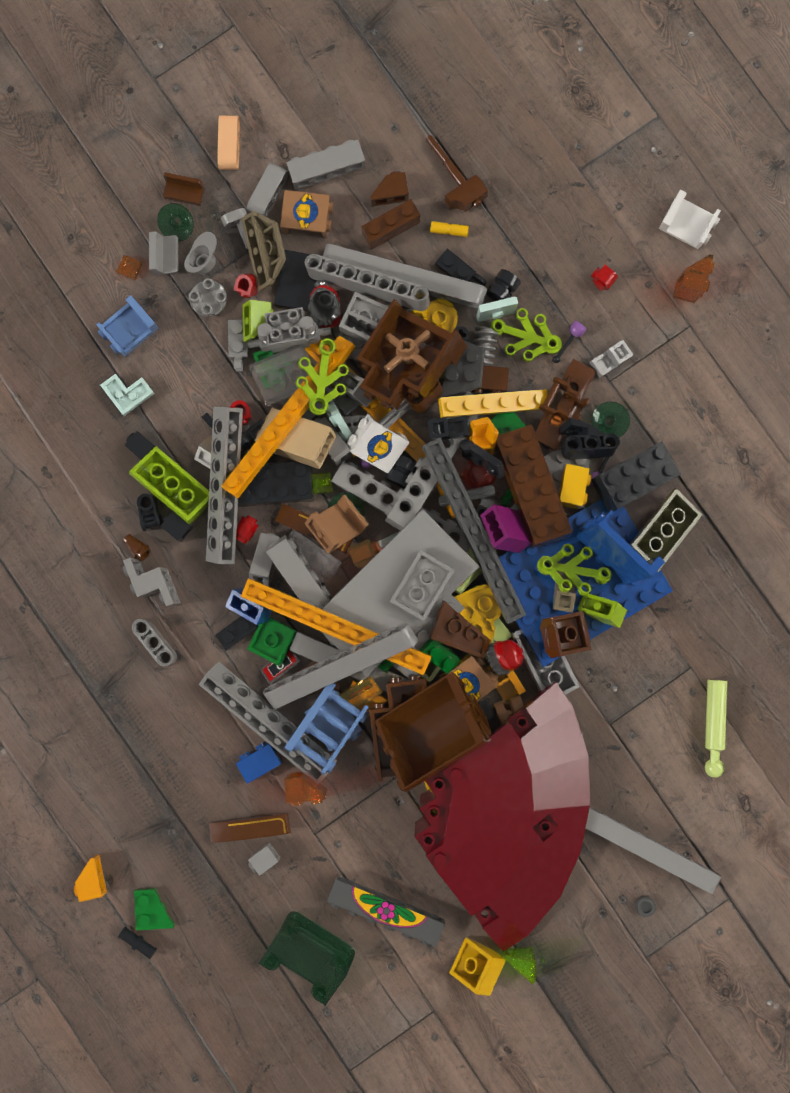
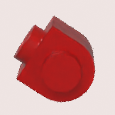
[591,265,618,291]
[234,273,258,298]
[230,400,252,426]

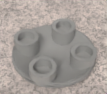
[189,278,227,317]

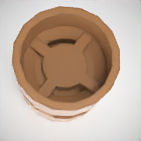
[493,695,524,725]

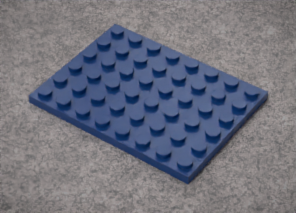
[498,499,673,667]

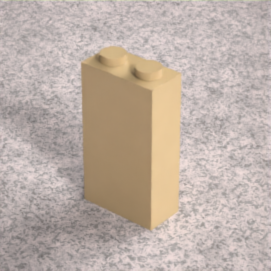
[255,408,337,469]

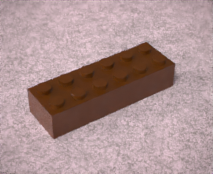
[495,424,572,549]

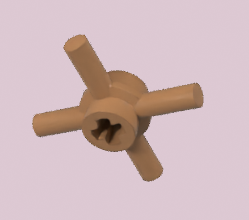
[384,330,431,373]

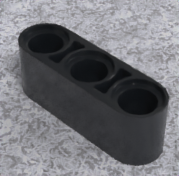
[561,433,620,460]

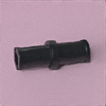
[118,926,157,959]

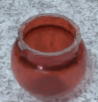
[461,460,496,489]

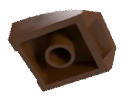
[539,611,592,658]

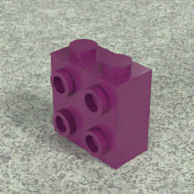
[480,504,533,553]

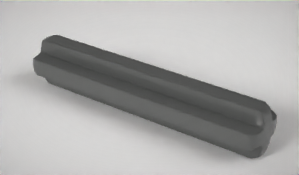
[438,485,495,507]

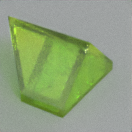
[502,947,536,985]

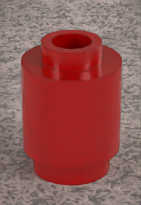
[236,515,259,544]

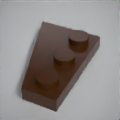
[429,601,491,659]

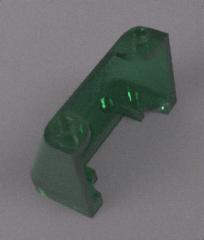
[258,911,355,1006]

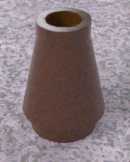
[122,534,151,561]

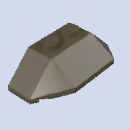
[241,211,286,291]

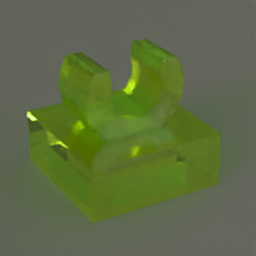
[312,472,333,494]

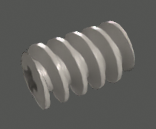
[472,326,498,366]

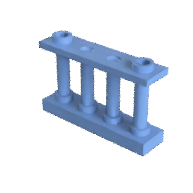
[284,683,369,775]

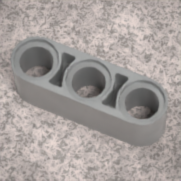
[246,162,289,217]
[132,619,177,667]

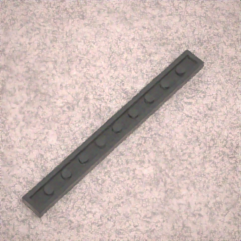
[422,438,526,624]

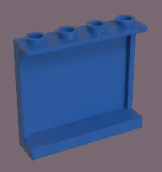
[576,510,665,585]

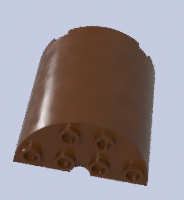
[375,672,491,792]

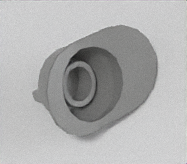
[184,232,217,276]

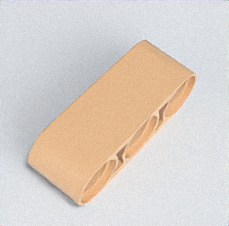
[218,115,240,170]

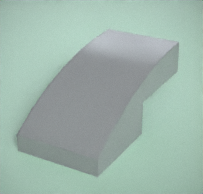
[589,340,633,378]

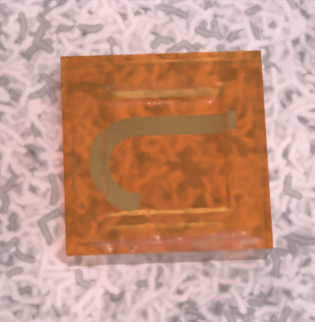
[116,255,142,280]

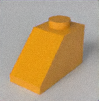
[74,854,107,902]

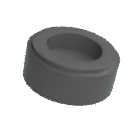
[635,896,656,917]

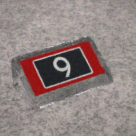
[259,650,301,685]

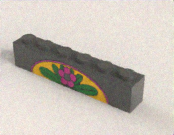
[327,875,445,947]

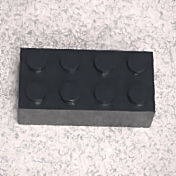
[591,441,681,512]
[238,462,314,507]

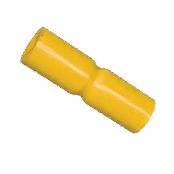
[430,221,469,237]

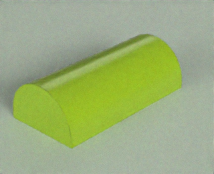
[129,446,209,524]

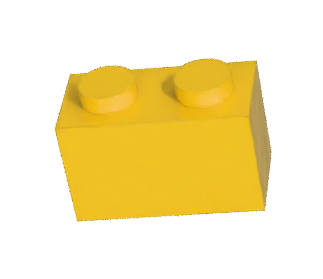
[558,464,591,509]

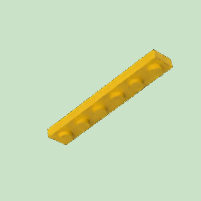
[438,389,548,418]

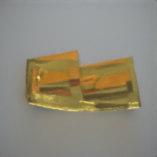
[339,676,383,707]

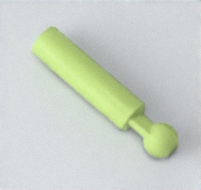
[705,679,727,778]

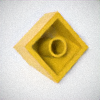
[449,937,506,996]

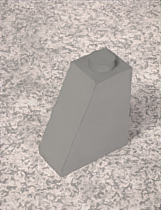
[314,417,352,467]
[249,533,280,587]

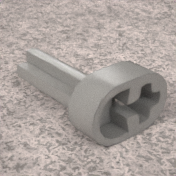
[221,208,248,249]

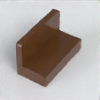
[163,172,205,206]

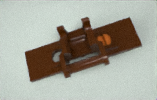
[535,359,596,450]

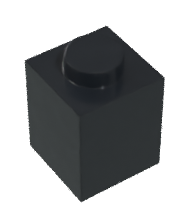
[125,431,155,460]
[160,511,194,542]

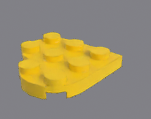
[410,299,458,333]
[455,584,502,643]

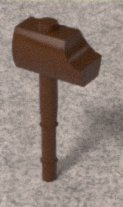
[426,135,488,212]

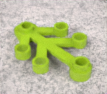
[490,308,562,362]
[295,338,349,415]
[537,543,612,596]

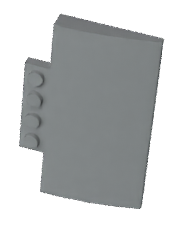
[321,509,479,677]

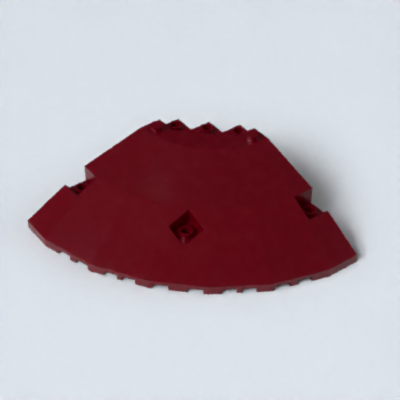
[414,681,590,952]

